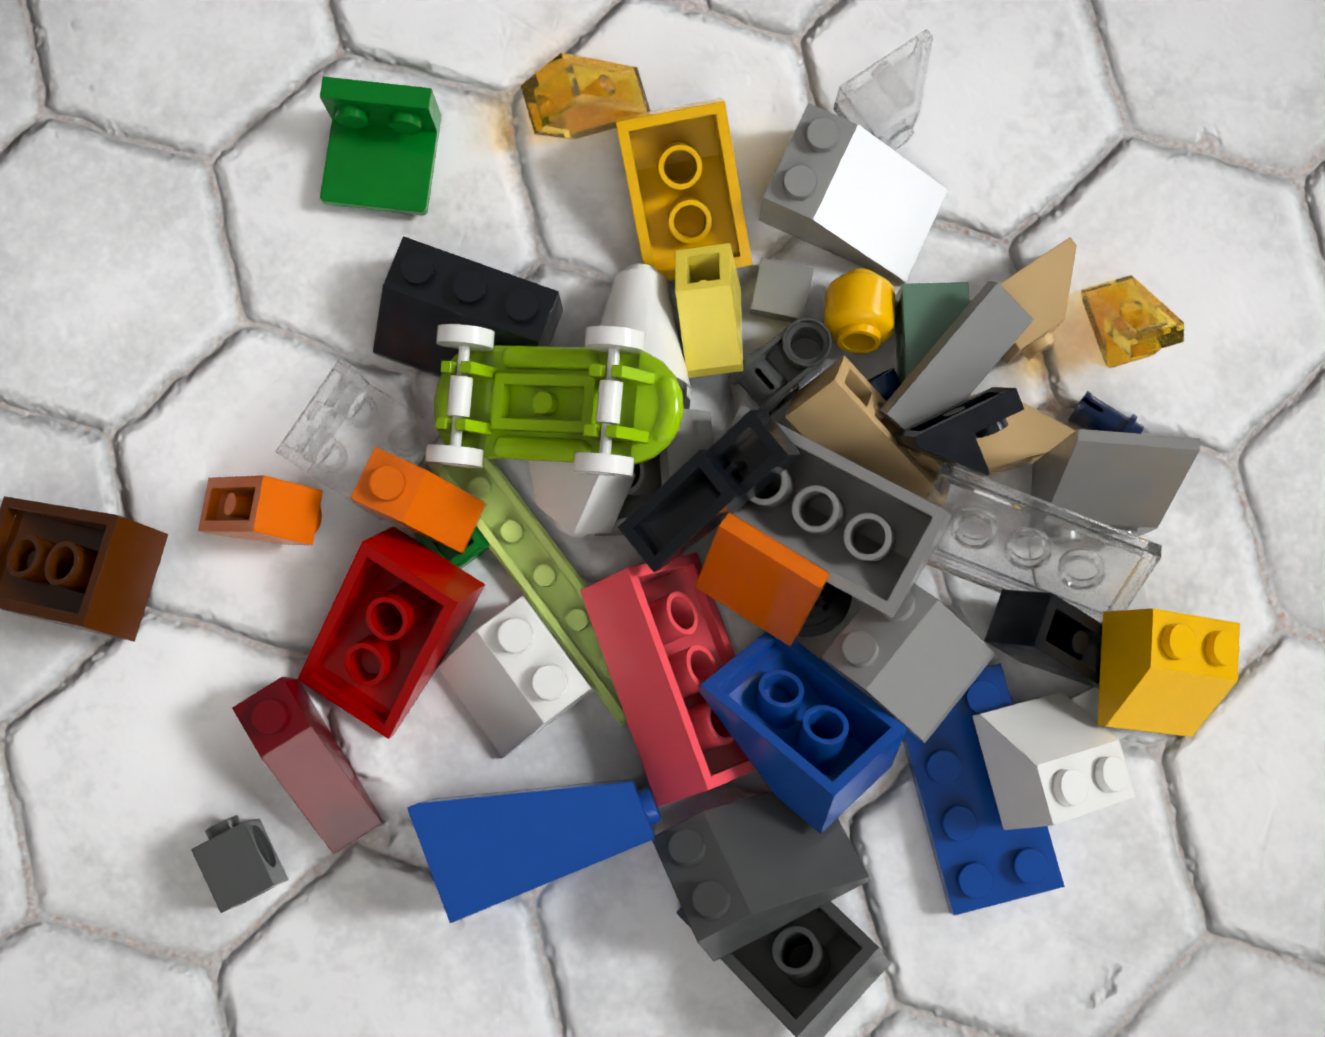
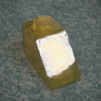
[520,53,651,140]

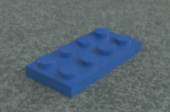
[902,663,1065,916]

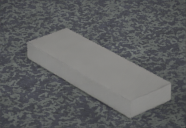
[879,281,1034,431]

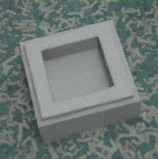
[749,257,814,323]

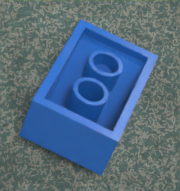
[699,632,907,834]

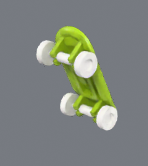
[425,324,684,477]

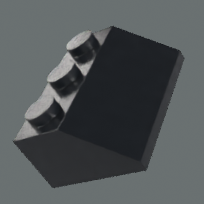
[373,236,563,378]

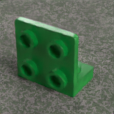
[320,76,442,216]

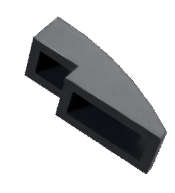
[618,410,802,572]

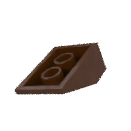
[0,496,169,642]

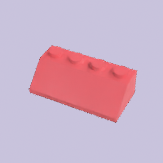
[580,552,756,807]

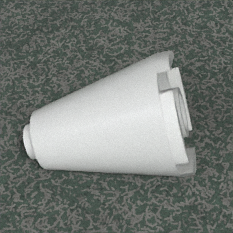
[599,264,692,409]

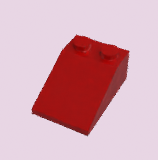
[298,526,485,739]

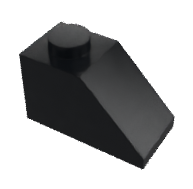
[984,589,1102,689]

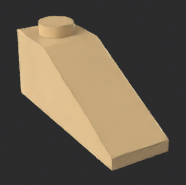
[785,355,953,506]

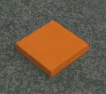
[695,513,830,646]

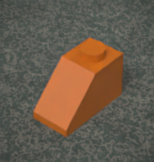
[350,447,487,554]
[198,475,323,545]

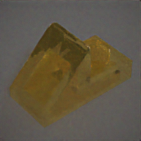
[1081,275,1184,368]

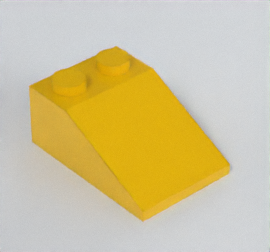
[616,98,753,281]

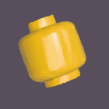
[824,268,896,354]

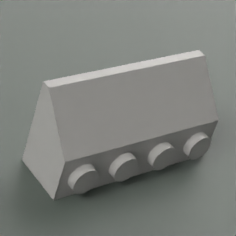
[727,404,952,618]

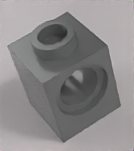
[191,815,289,913]

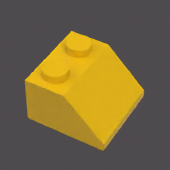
[1097,608,1240,737]

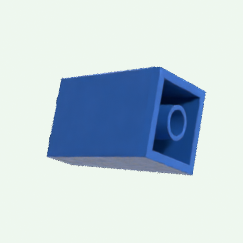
[407,778,662,923]

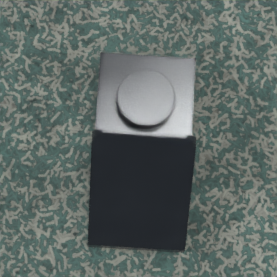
[894,387,1024,476]

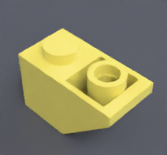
[675,243,743,378]

